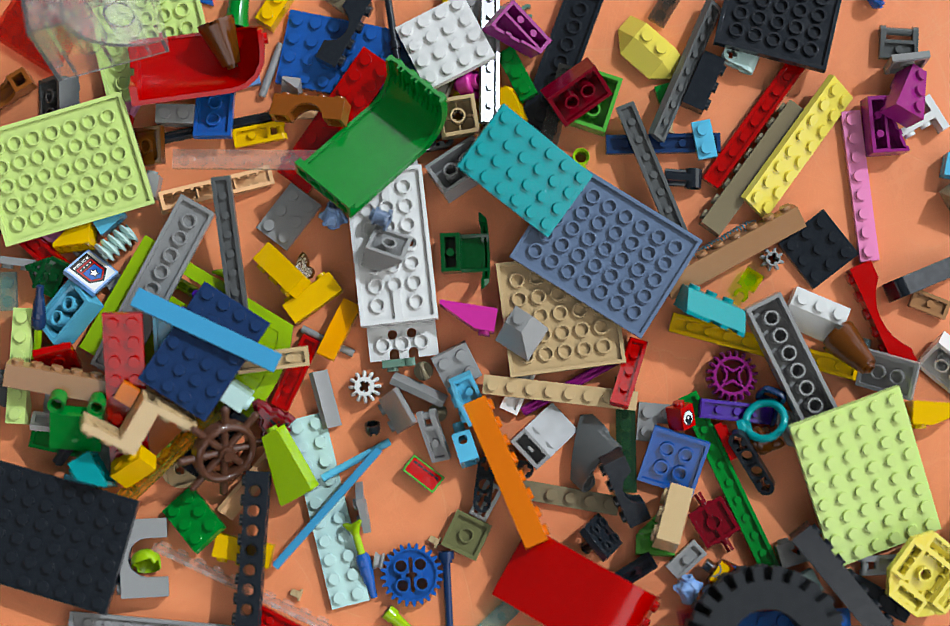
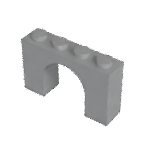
[117,517,169,599]

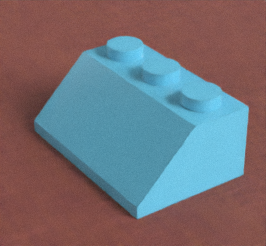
[43,279,104,345]

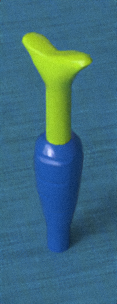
[342,519,378,599]

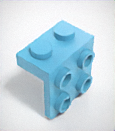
[448,370,482,427]

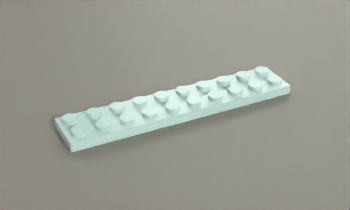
[289,413,370,610]

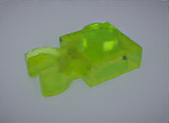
[733,266,764,302]

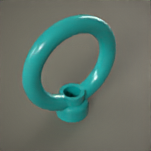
[736,399,788,443]

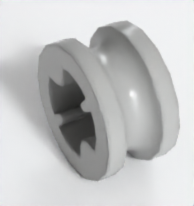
[373,552,385,570]

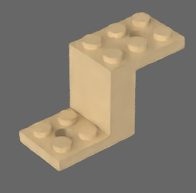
[80,388,197,456]

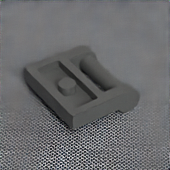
[878,25,919,60]

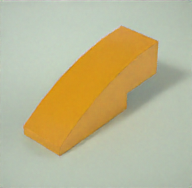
[316,298,359,362]

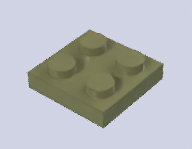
[441,509,492,561]

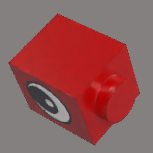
[665,400,696,431]

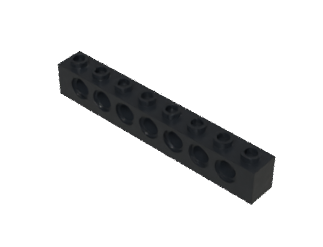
[232,471,272,626]

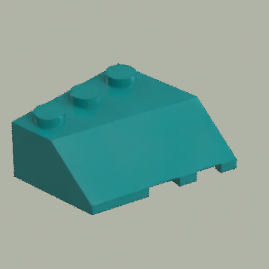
[673,283,746,337]

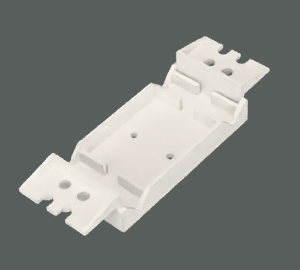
[349,160,439,363]

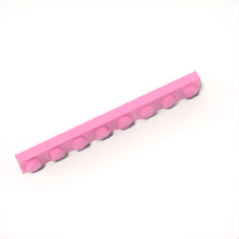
[840,110,880,263]

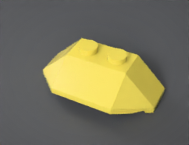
[618,15,681,79]

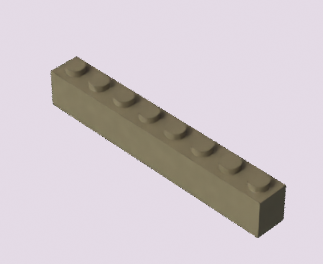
[699,100,804,237]

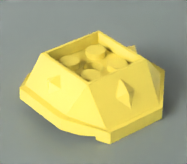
[885,530,950,617]

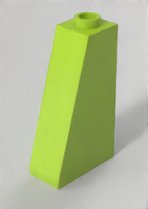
[261,424,319,506]

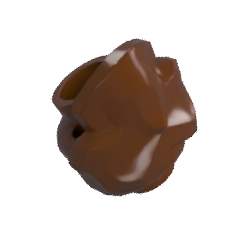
[748,426,785,455]

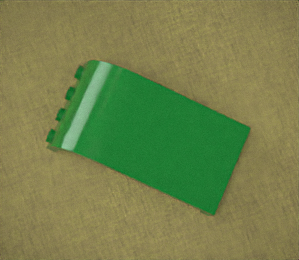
[294,55,447,218]

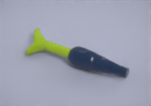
[31,285,46,360]

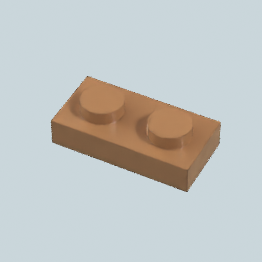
[907,290,950,320]

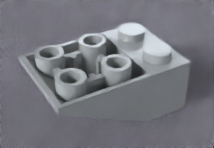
[510,402,577,470]

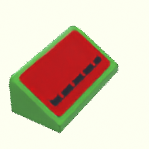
[402,455,444,493]

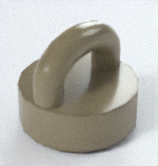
[414,361,433,381]
[428,404,447,422]

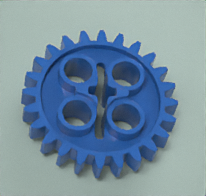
[380,543,443,607]

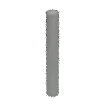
[258,42,283,98]
[300,325,355,357]

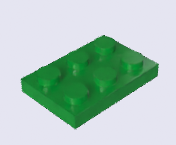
[162,486,227,554]

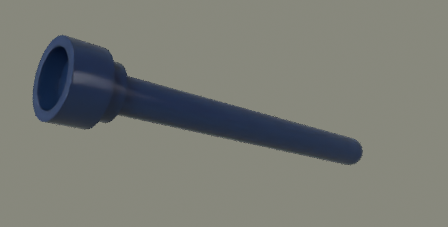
[438,550,454,626]

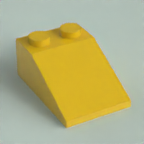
[904,400,950,429]

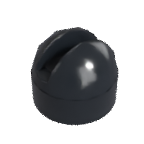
[365,420,380,437]

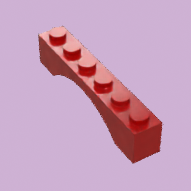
[845,260,918,362]

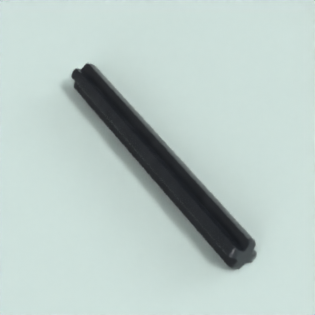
[165,112,272,144]

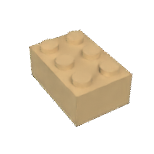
[650,483,694,553]

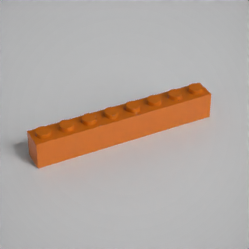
[464,395,550,549]

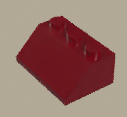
[540,57,613,127]

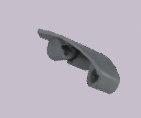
[570,414,622,493]

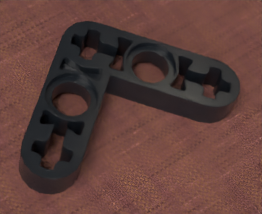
[473,456,534,513]

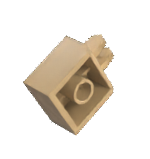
[441,93,480,140]

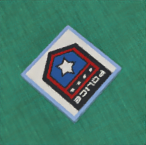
[63,249,118,297]

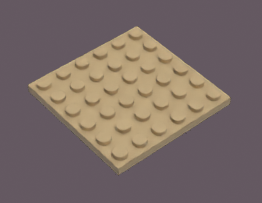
[496,261,626,378]

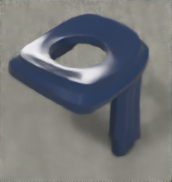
[755,386,787,427]

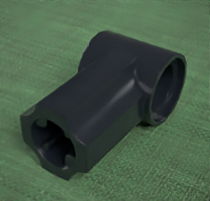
[664,168,702,190]

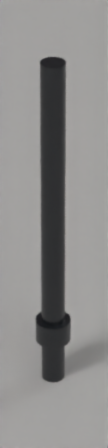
[384,0,401,60]

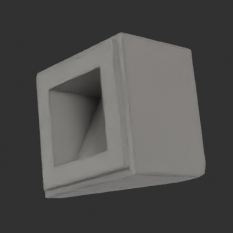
[281,76,303,95]

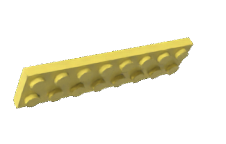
[741,74,853,218]

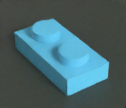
[691,119,718,161]

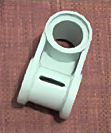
[721,48,760,75]

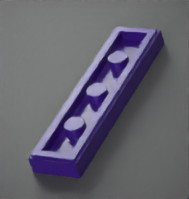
[697,398,774,425]

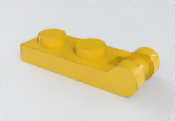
[232,121,288,149]

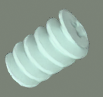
[94,224,139,262]

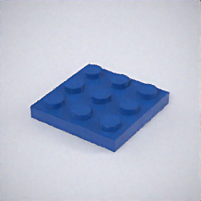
[637,425,711,497]

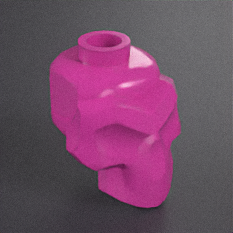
[454,71,479,99]

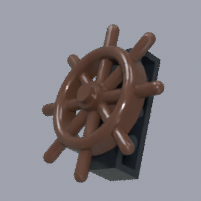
[177,404,264,495]

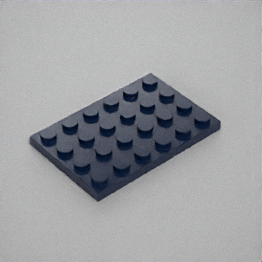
[138,281,271,422]

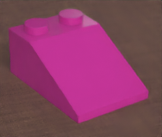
[439,299,498,337]

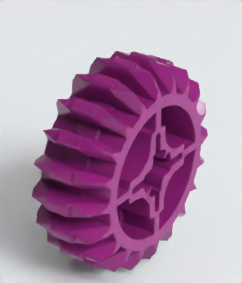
[705,350,758,402]

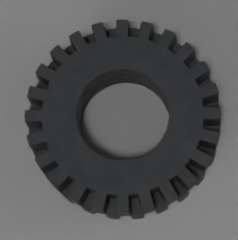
[684,563,844,626]

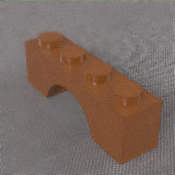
[0,67,38,110]
[269,92,351,127]

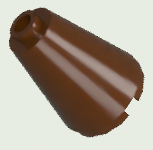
[197,14,241,70]
[823,321,876,374]

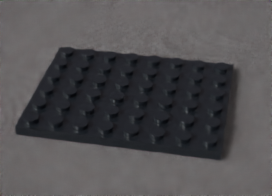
[0,460,141,615]

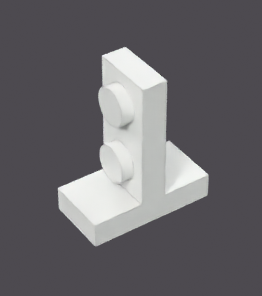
[901,94,950,139]

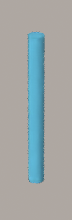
[320,438,391,482]

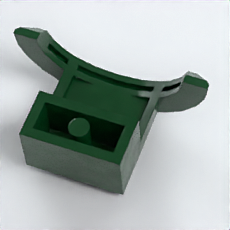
[440,212,490,289]

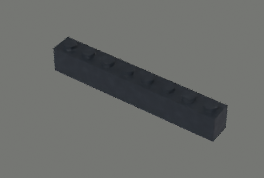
[789,521,894,626]

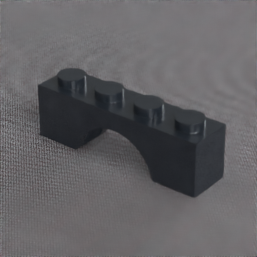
[315,0,373,71]
[598,448,652,529]

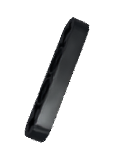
[728,429,775,495]

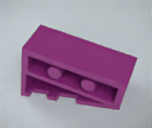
[482,0,552,58]
[879,64,927,128]
[860,95,910,157]

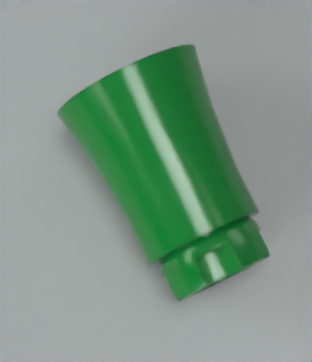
[226,0,249,27]

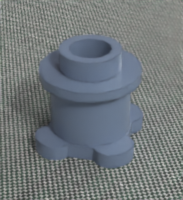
[369,206,393,232]

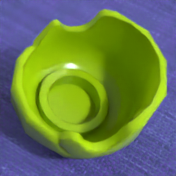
[131,548,161,573]

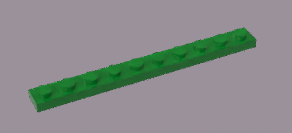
[678,391,780,566]

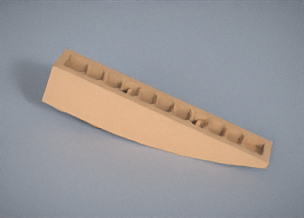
[157,165,275,215]

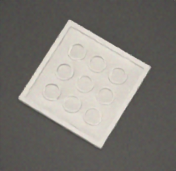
[395,0,496,89]

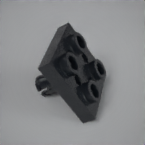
[578,513,622,562]

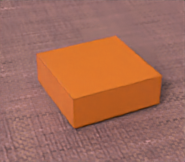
[114,380,141,408]

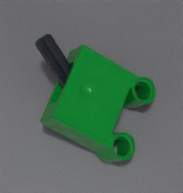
[47,389,107,466]

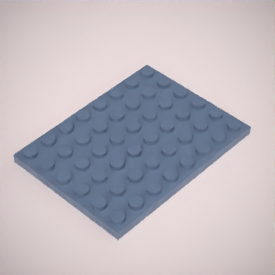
[509,168,703,339]

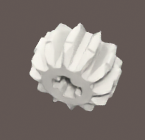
[349,370,382,403]

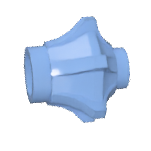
[318,201,348,230]
[673,574,704,605]

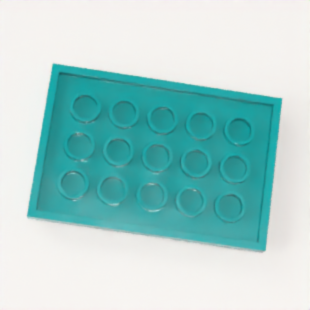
[456,104,593,237]

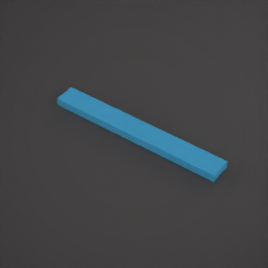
[130,288,282,373]
[272,447,383,570]

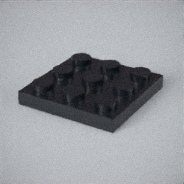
[777,209,859,289]

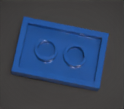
[193,92,236,139]

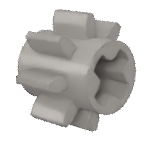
[759,248,784,272]

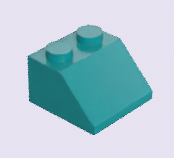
[68,451,117,487]

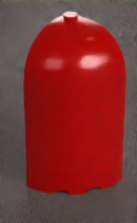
[127,26,269,106]

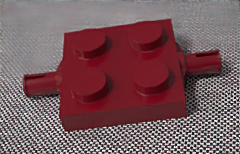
[687,491,741,553]

